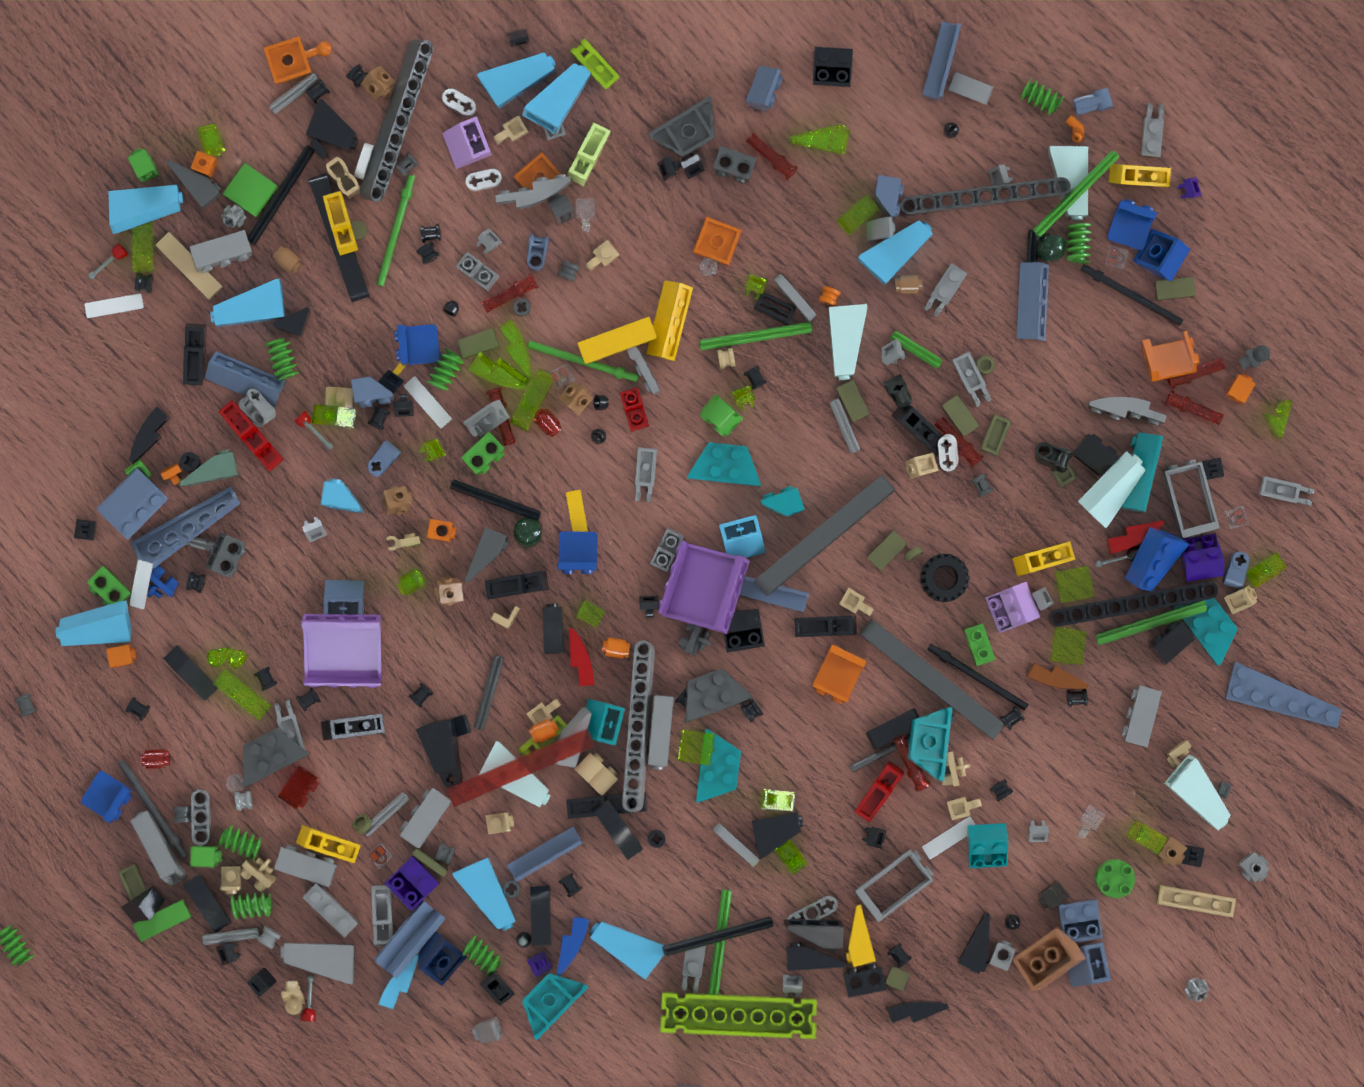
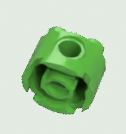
[699,394,744,437]
[1094,859,1135,898]

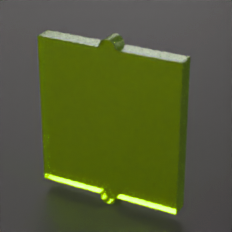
[1055,566,1094,603]
[1051,627,1087,665]
[678,730,715,766]

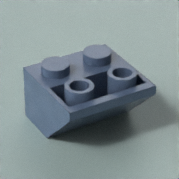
[745,66,783,112]
[873,175,904,222]
[351,377,395,408]
[324,580,365,615]
[1056,899,1103,942]
[1068,941,1111,987]

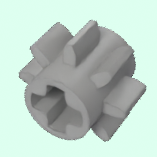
[221,204,246,229]
[1184,978,1209,1002]

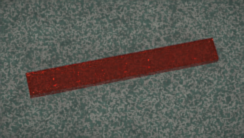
[446,728,595,807]

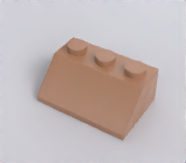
[1012,928,1086,992]

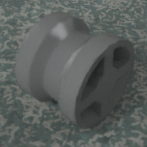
[558,261,580,282]
[173,806,191,823]
[435,842,456,866]

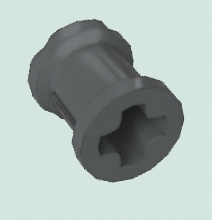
[395,152,419,177]
[971,473,994,498]
[14,694,37,717]

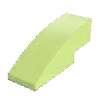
[567,123,611,186]

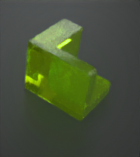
[576,600,605,628]

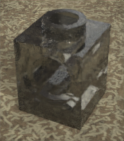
[1038,880,1070,910]

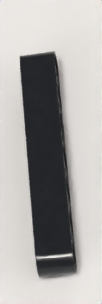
[309,173,370,303]

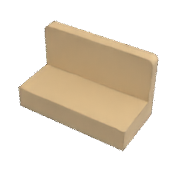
[491,606,520,629]

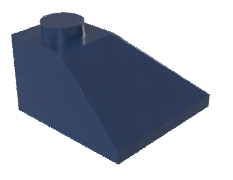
[418,931,467,986]

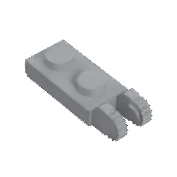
[1141,103,1164,158]
[924,263,967,317]
[627,346,661,395]
[951,352,991,407]
[635,447,657,502]
[1259,476,1315,506]
[274,700,306,750]
[681,937,706,993]

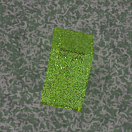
[1246,552,1287,588]
[1126,820,1167,854]
[775,839,808,875]

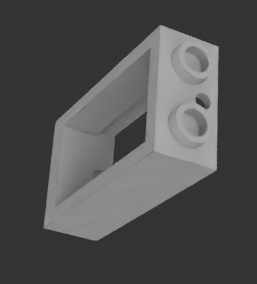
[1162,459,1220,539]
[854,849,934,922]

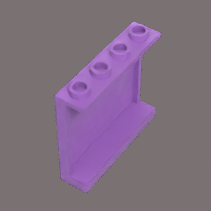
[659,540,750,634]
[302,614,382,688]

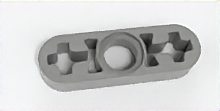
[773,274,817,322]
[712,823,760,867]
[787,896,838,920]

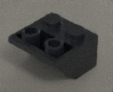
[813,47,853,87]
[1072,434,1119,478]
[723,608,765,653]
[1148,621,1195,665]

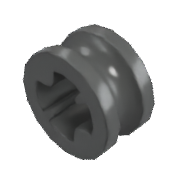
[513,299,531,317]
[1217,780,1231,799]
[503,880,520,898]

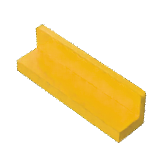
[646,281,693,361]
[577,317,657,364]

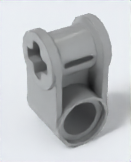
[239,389,276,427]

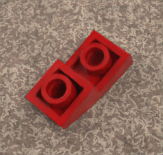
[620,387,649,432]

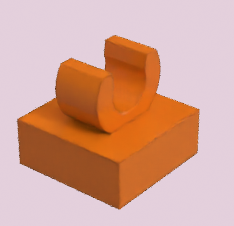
[161,462,181,486]

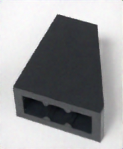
[306,99,359,153]
[543,604,564,654]
[752,812,804,859]

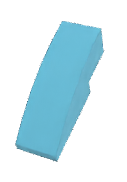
[379,954,420,1009]

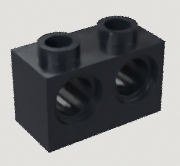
[843,964,886,998]

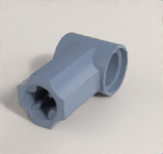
[1073,88,1113,116]

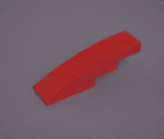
[218,399,284,472]

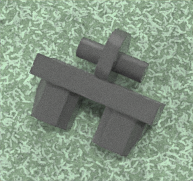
[1238,345,1271,370]
[678,623,712,656]

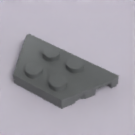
[648,96,715,158]
[684,669,753,723]
[243,728,310,787]

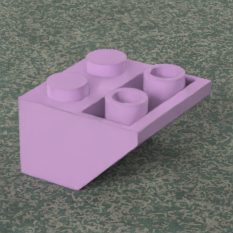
[442,116,492,169]
[985,582,1040,633]

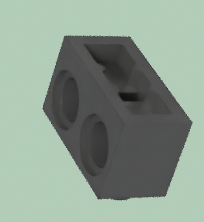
[713,146,757,184]
[205,532,246,579]

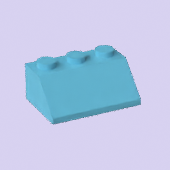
[321,479,364,513]

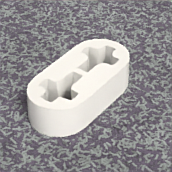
[442,89,476,117]
[354,143,375,180]
[466,169,502,191]
[938,434,959,472]

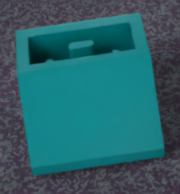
[760,486,805,518]
[585,699,625,746]
[967,823,1008,868]

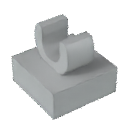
[988,164,1013,186]
[476,228,503,254]
[882,339,905,365]
[302,517,327,542]
[1032,587,1054,610]
[1028,820,1049,842]
[783,975,802,997]

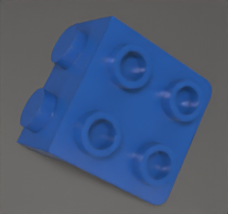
[1107,199,1157,250]
[394,324,440,366]
[558,531,597,574]
[81,771,133,823]

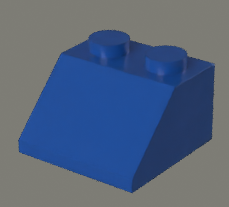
[1133,229,1190,282]

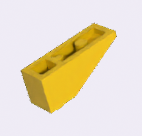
[1109,164,1171,187]
[1012,541,1076,576]
[296,825,361,863]
[845,904,876,967]

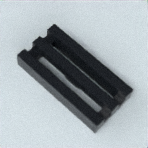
[754,291,796,325]

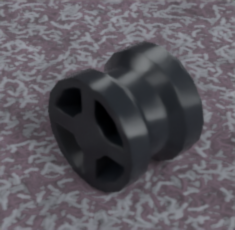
[346,64,368,88]
[416,242,440,265]
[135,273,154,293]
[180,452,201,472]
[186,572,206,593]
[740,699,763,723]
[990,779,1014,802]

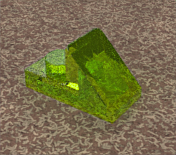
[1263,399,1293,439]
[761,789,795,811]

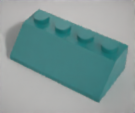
[1121,432,1164,513]

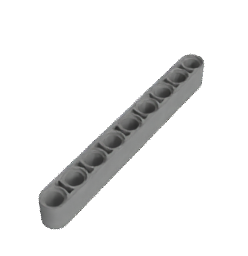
[622,640,655,812]

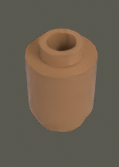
[273,246,301,274]
[895,275,922,294]

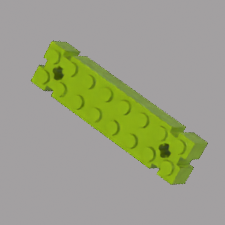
[660,992,817,1039]

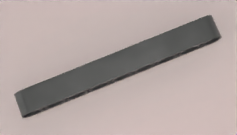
[360,39,434,202]
[900,177,1071,216]
[754,475,896,596]
[860,619,1005,740]

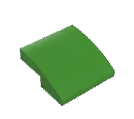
[223,163,278,217]

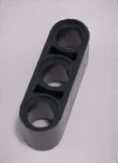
[866,708,919,750]

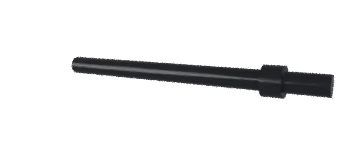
[1080,263,1183,326]
[927,643,1029,711]

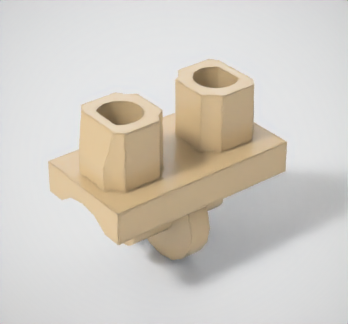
[942,751,970,787]
[240,856,277,892]
[282,981,305,1015]

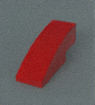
[1106,520,1164,554]
[569,628,595,686]
[854,761,905,823]

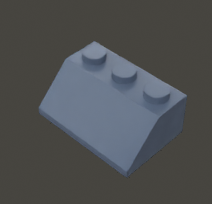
[96,468,168,540]

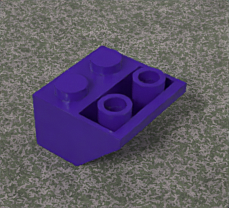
[1180,534,1224,582]
[384,856,440,911]

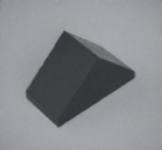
[273,307,311,337]
[122,886,165,922]
[480,970,514,1006]

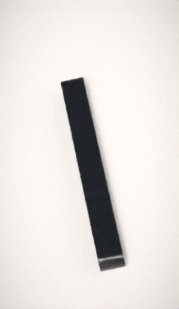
[1048,582,1218,627]

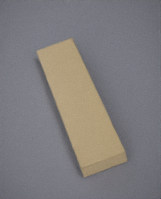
[156,232,223,300]
[1156,885,1236,918]

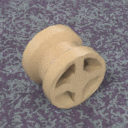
[717,348,736,369]

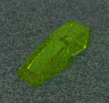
[132,221,154,273]
[500,319,532,380]
[468,352,530,390]
[510,368,555,432]

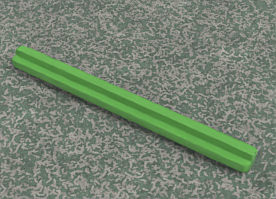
[1033,150,1119,237]
[699,322,812,350]
[1096,600,1207,645]
[708,890,732,1003]

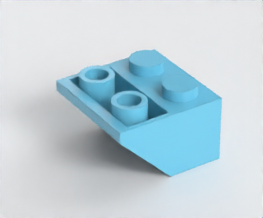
[719,515,766,558]

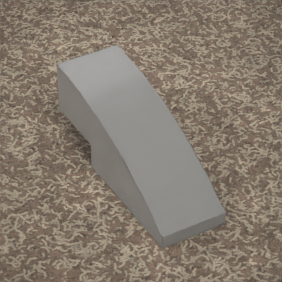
[371,885,394,947]

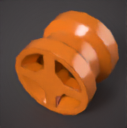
[818,286,841,307]

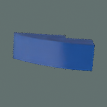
[557,917,589,976]

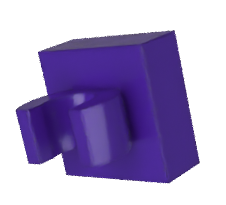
[1178,178,1202,199]
[527,951,553,977]

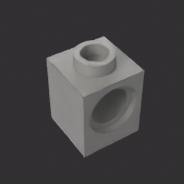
[988,940,1016,971]

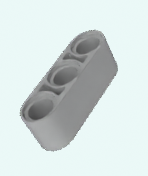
[191,789,211,846]

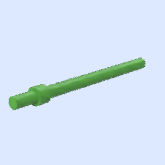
[376,175,415,287]
[528,341,639,382]

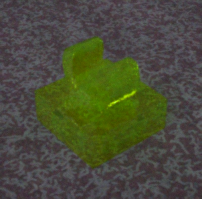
[745,274,768,299]
[732,385,755,411]
[420,438,446,462]

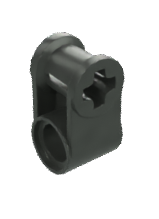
[883,374,913,408]
[1035,442,1073,473]

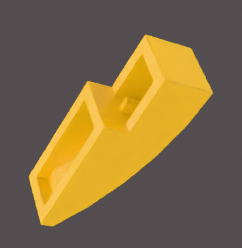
[323,191,358,256]

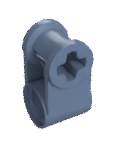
[527,234,549,272]
[368,440,402,477]
[1222,552,1250,589]

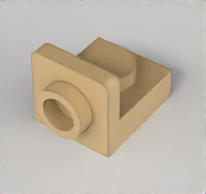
[325,387,353,408]
[905,453,939,479]
[1224,585,1257,614]
[1166,740,1192,768]
[485,812,514,835]
[220,866,242,894]

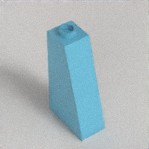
[477,52,556,109]
[522,63,591,134]
[108,185,184,234]
[857,220,933,285]
[210,279,286,327]
[56,601,132,646]
[452,857,516,931]
[589,921,665,980]

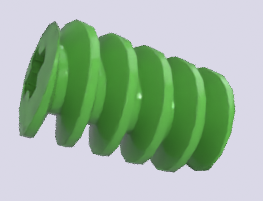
[1021,79,1064,116]
[1066,223,1092,264]
[266,338,299,381]
[426,348,464,391]
[218,825,262,861]
[231,892,272,919]
[0,924,34,967]
[462,934,505,977]

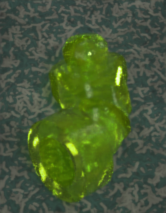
[207,647,248,669]

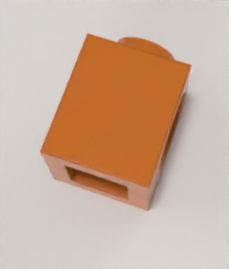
[190,151,218,178]
[1225,374,1256,405]
[427,519,456,542]
[106,644,137,668]

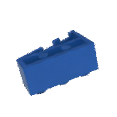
[1125,527,1189,592]

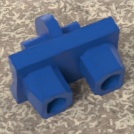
[147,565,179,599]

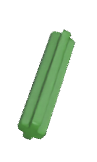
[891,331,942,368]

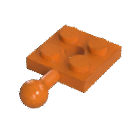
[264,36,332,85]

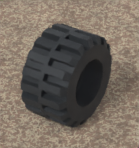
[920,554,970,602]

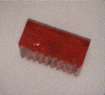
[277,765,320,810]

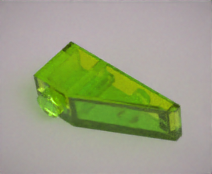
[789,124,850,155]
[397,568,428,597]
[213,669,272,721]

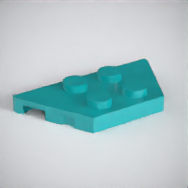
[687,442,761,487]
[1173,598,1238,666]
[908,707,953,781]
[696,729,741,802]
[522,973,589,1041]

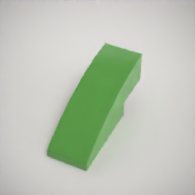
[133,899,192,942]

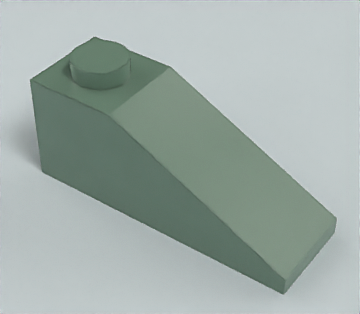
[180,450,239,487]

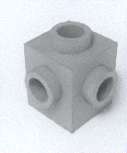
[1237,851,1270,882]

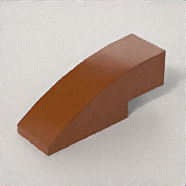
[1026,663,1089,689]

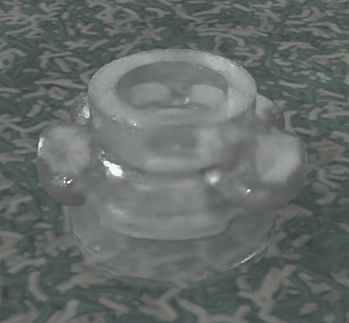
[699,258,718,276]

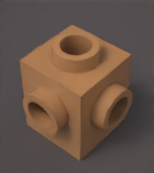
[360,66,395,100]
[558,381,593,416]
[381,486,412,515]
[433,577,463,606]
[1156,836,1187,867]

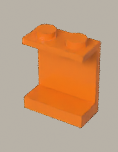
[1142,331,1199,382]
[812,645,867,705]

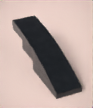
[566,792,648,819]

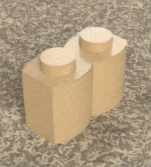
[326,157,360,199]
[574,753,618,796]

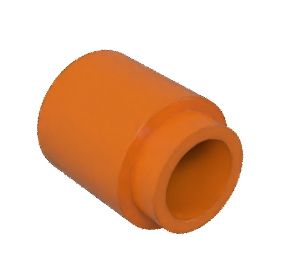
[602,637,630,659]
[529,718,559,743]

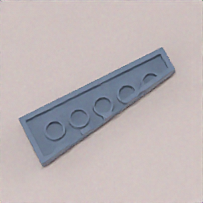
[131,486,241,569]
[1225,662,1342,728]

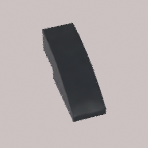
[183,323,206,386]
[129,407,170,464]
[485,571,549,600]
[794,615,857,637]
[593,800,643,860]
[183,874,232,933]
[530,886,552,946]
[886,1000,949,1023]

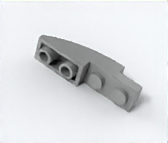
[495,174,571,210]
[1087,397,1167,426]

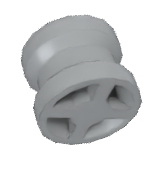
[235,790,253,811]
[257,926,281,949]

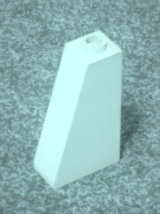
[1048,146,1088,221]
[828,304,867,380]
[1078,451,1146,528]
[479,741,551,807]
[1164,754,1231,831]

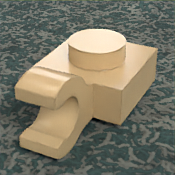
[494,116,528,145]
[586,240,619,271]
[386,533,421,551]
[839,588,874,616]
[527,699,561,725]
[947,797,982,820]

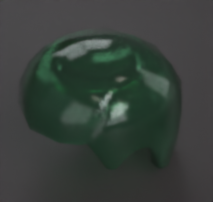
[1036,235,1066,262]
[513,517,542,549]

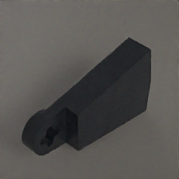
[416,718,463,789]

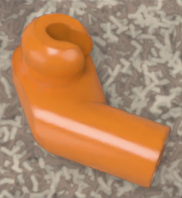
[1065,115,1084,143]

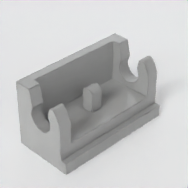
[463,400,510,437]

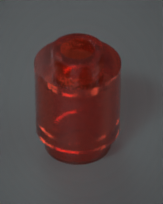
[534,409,561,437]
[141,749,170,769]

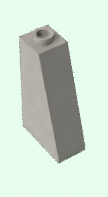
[648,695,674,770]
[130,811,188,887]
[280,942,355,984]

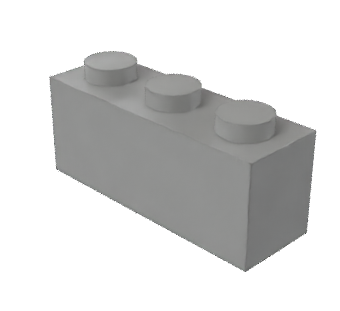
[190,230,252,273]
[1121,686,1162,747]
[400,787,453,849]
[274,844,338,887]
[303,883,359,938]

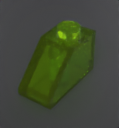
[197,123,225,157]
[837,194,879,236]
[312,405,356,429]

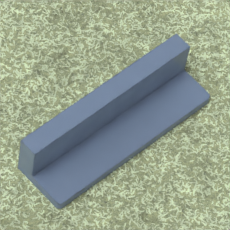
[922,22,961,101]
[1017,262,1049,341]
[205,351,286,408]
[739,576,809,612]
[507,826,583,882]
[374,900,446,979]

